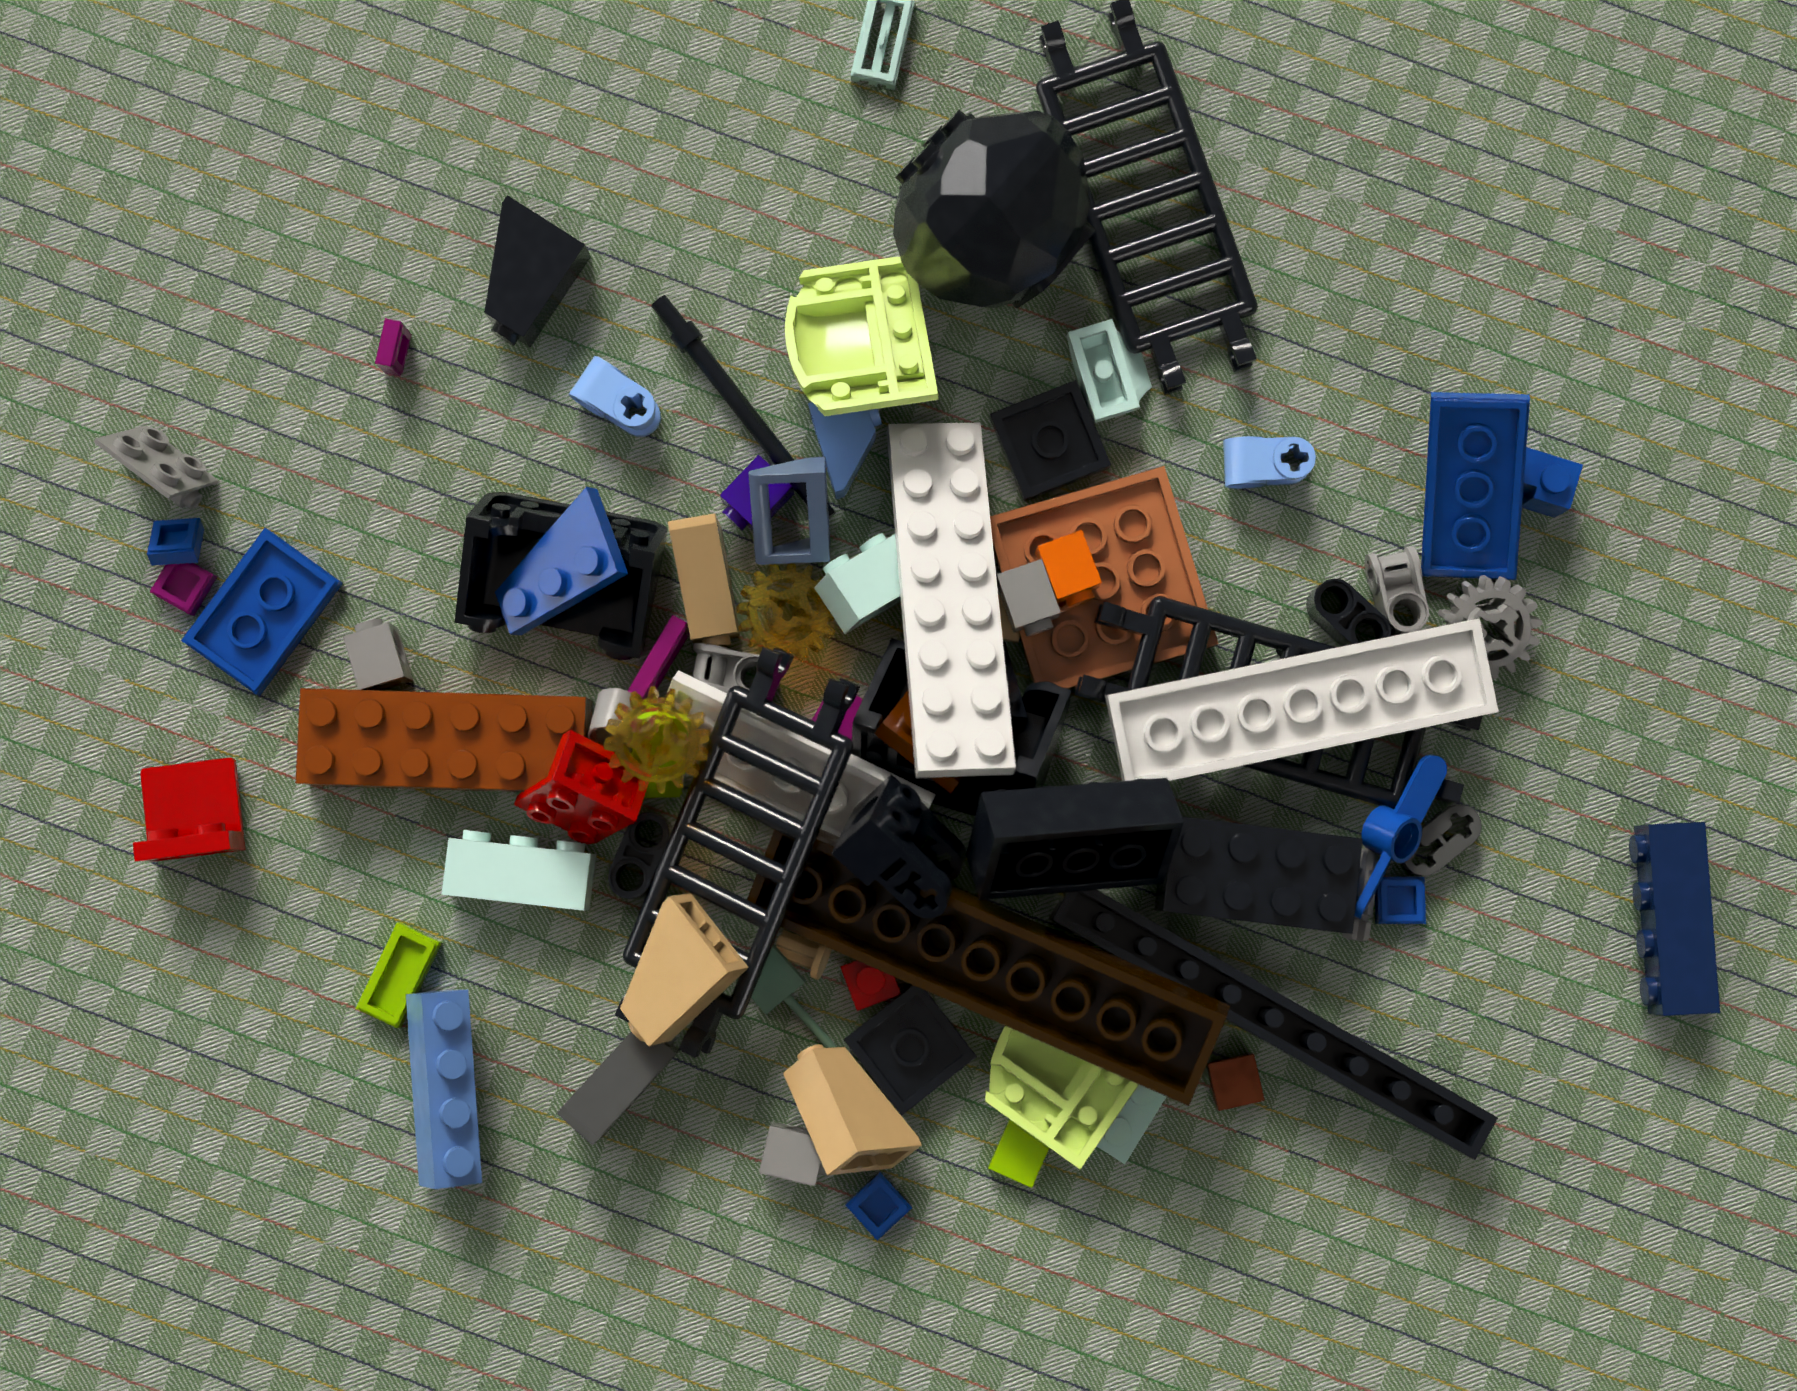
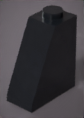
[484,195,591,348]

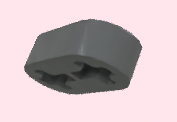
[1400,805,1482,876]

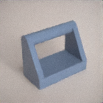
[748,457,831,565]

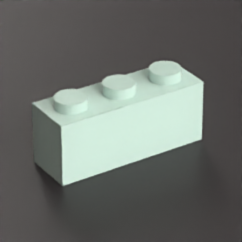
[441,830,596,911]

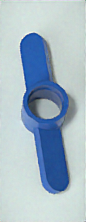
[1355,754,1447,919]

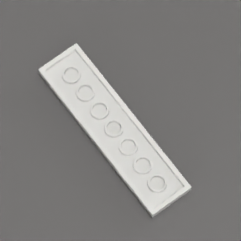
[887,423,1016,778]
[1105,618,1499,781]

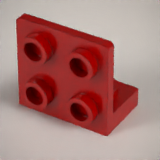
[514,730,653,844]
[133,757,246,862]

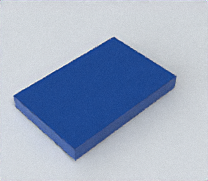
[181,528,343,696]

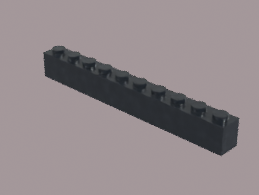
[1049,890,1498,1160]

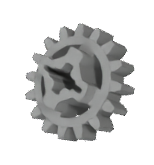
[1438,575,1542,679]

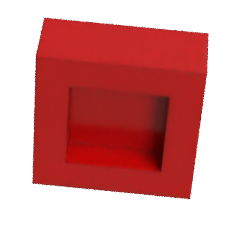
[840,960,901,1011]

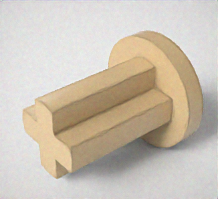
[776,930,832,980]

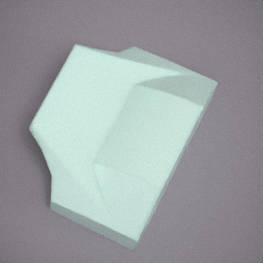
[1067,319,1152,423]

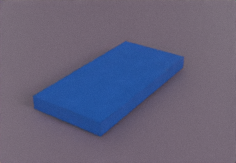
[1421,392,1530,580]

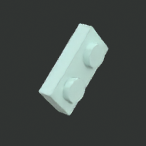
[1097,1085,1167,1164]

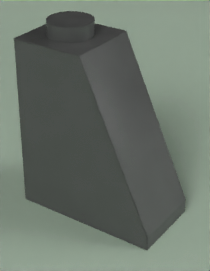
[557,1032,680,1146]

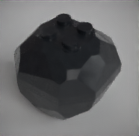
[893,109,1096,309]

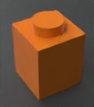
[1035,530,1102,608]

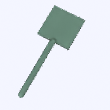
[736,944,837,1048]

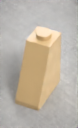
[668,513,740,647]
[620,893,749,1047]
[783,1044,922,1176]

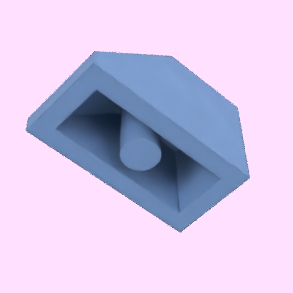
[808,402,882,499]

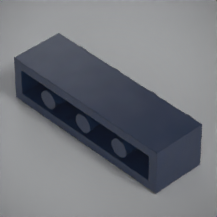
[1629,822,1720,1016]

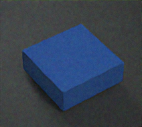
[147,518,204,566]
[1375,877,1426,924]
[845,1171,912,1241]

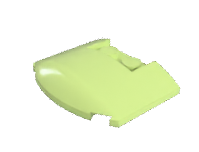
[785,256,939,416]
[985,945,1139,1170]

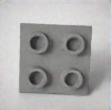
[94,425,218,510]

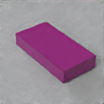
[628,614,690,708]

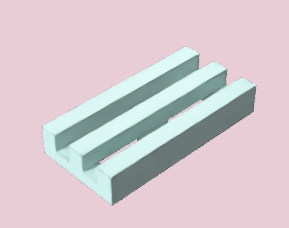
[850,0,915,90]

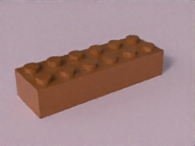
[295,688,593,792]

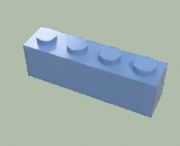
[406,989,482,1189]

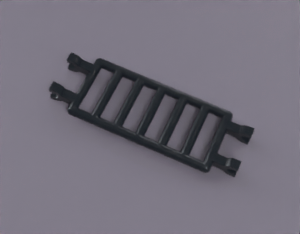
[1036,0,1258,396]
[1074,596,1483,809]
[615,647,860,1058]

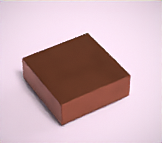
[1206,1053,1265,1111]

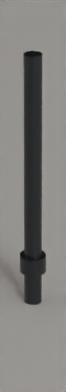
[651,295,836,519]

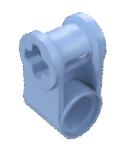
[569,356,661,437]
[1223,436,1316,489]

